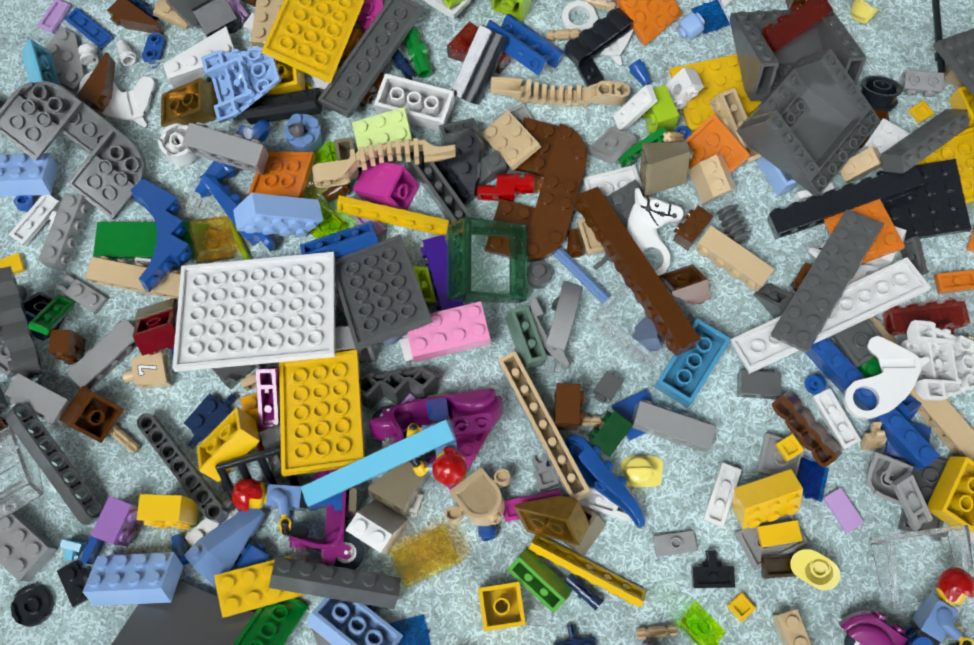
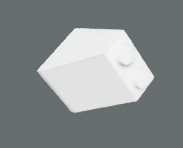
[345,500,408,555]

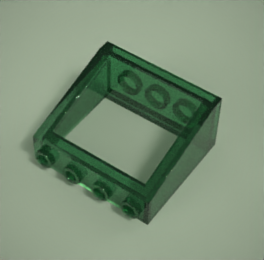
[447,217,528,303]

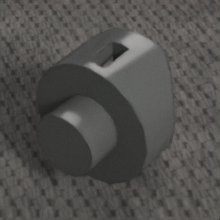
[526,261,551,289]

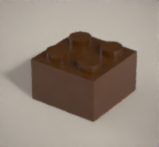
[553,383,584,431]
[60,386,124,443]

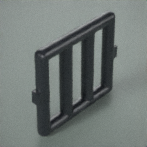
[215,446,300,500]

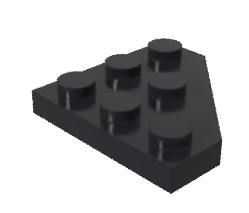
[434,129,484,206]

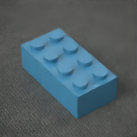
[654,318,731,408]

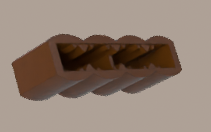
[772,390,842,468]

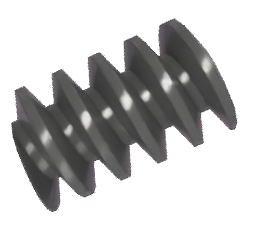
[717,204,752,245]

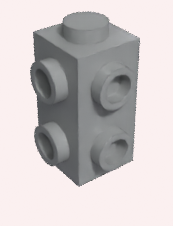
[900,70,946,97]

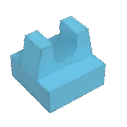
[60,537,88,561]

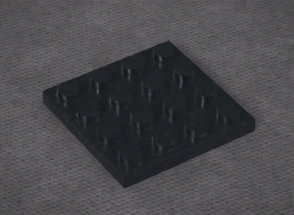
[876,159,971,241]

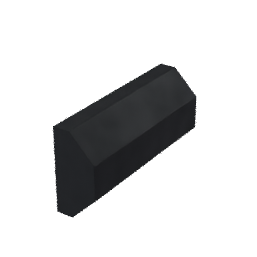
[243,88,322,125]

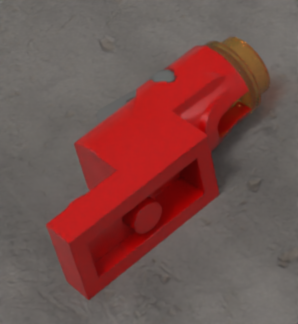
[477,170,541,202]

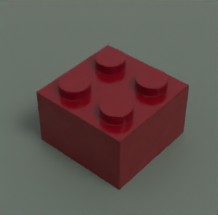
[132,308,177,356]

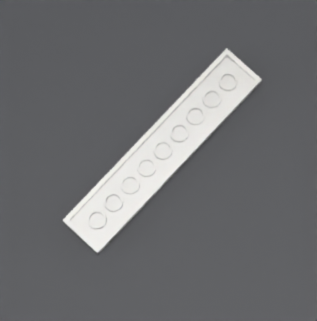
[730,257,930,374]

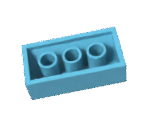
[21,39,60,85]

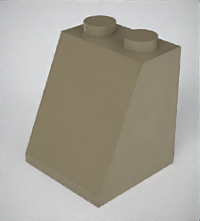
[640,141,693,196]
[368,458,430,517]

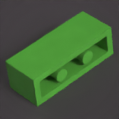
[507,547,573,614]

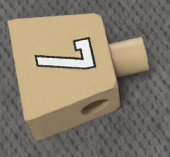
[122,349,172,389]

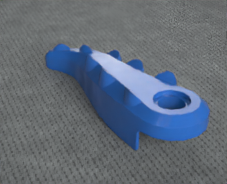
[194,119,271,198]
[199,174,276,252]
[564,434,645,529]

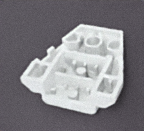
[901,320,974,401]

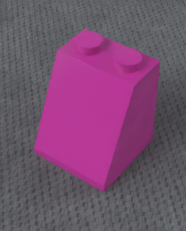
[353,160,420,210]

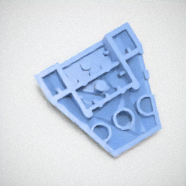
[201,47,281,123]

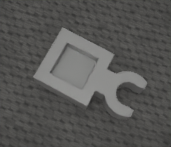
[532,454,559,492]

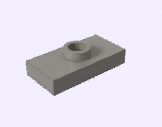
[653,530,698,557]

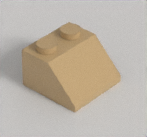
[690,154,737,205]

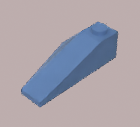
[184,509,266,587]

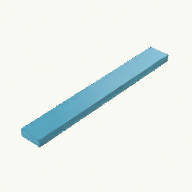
[301,419,457,507]

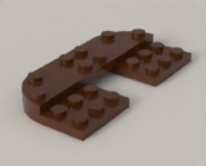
[485,117,587,262]

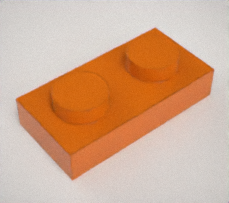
[934,270,974,294]

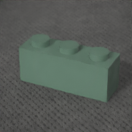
[505,306,547,370]

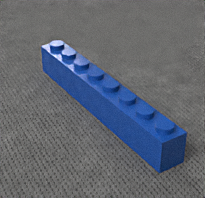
[805,338,940,472]

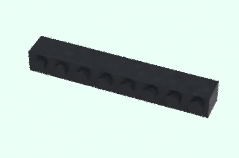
[767,165,925,240]

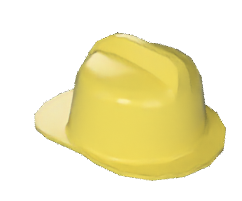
[850,0,882,24]
[621,455,663,487]
[790,549,840,590]

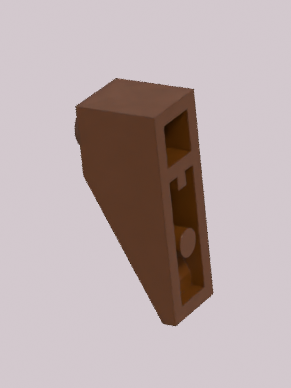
[107,0,164,35]
[77,52,116,112]

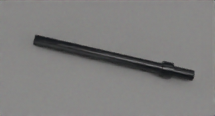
[932,0,946,73]

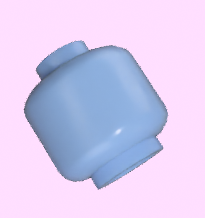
[678,12,705,39]

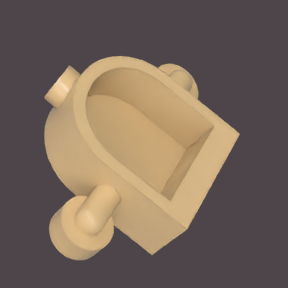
[445,467,511,526]

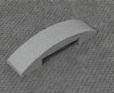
[545,281,581,351]
[530,297,570,370]

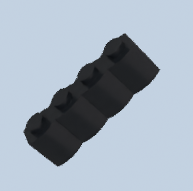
[565,8,634,68]

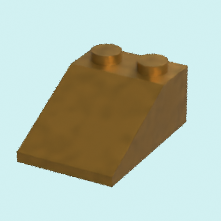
[161,78,216,127]
[514,496,590,545]

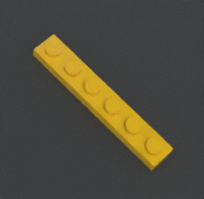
[337,195,449,237]
[528,534,647,608]

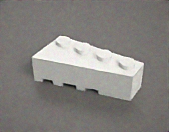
[163,27,235,89]

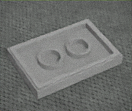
[735,514,809,571]

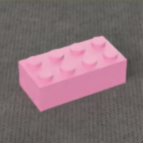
[407,301,490,363]

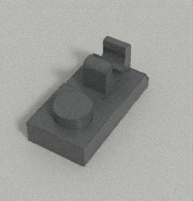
[901,236,929,275]

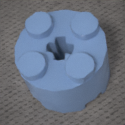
[284,114,324,152]

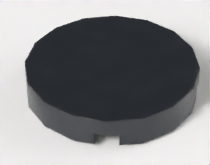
[10,584,54,627]

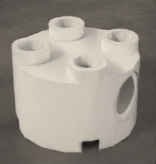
[158,123,200,167]

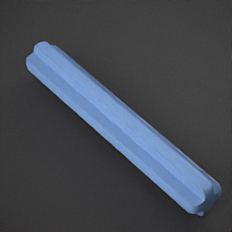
[554,248,612,306]

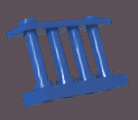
[487,14,565,76]

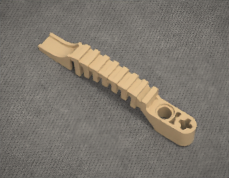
[490,77,630,107]
[312,138,455,188]

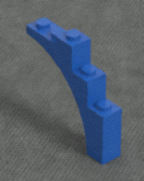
[130,178,193,292]

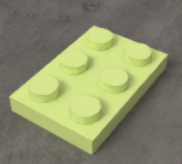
[352,107,413,150]

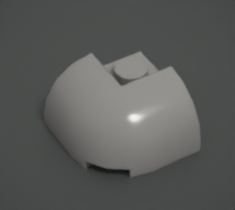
[866,452,913,506]

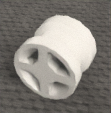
[78,44,99,66]

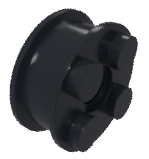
[860,76,903,112]

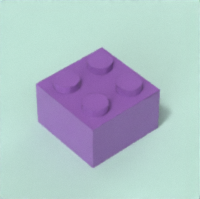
[90,496,142,547]

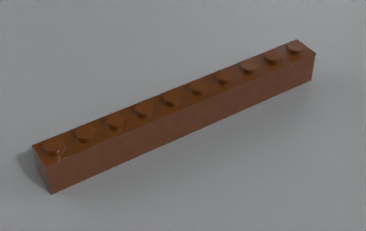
[575,187,701,357]

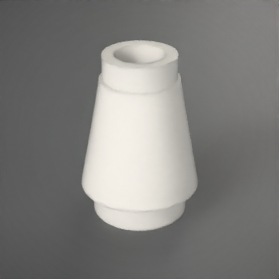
[117,40,136,66]

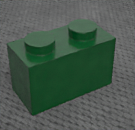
[588,408,633,457]

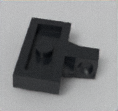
[691,550,735,588]
[57,560,92,608]

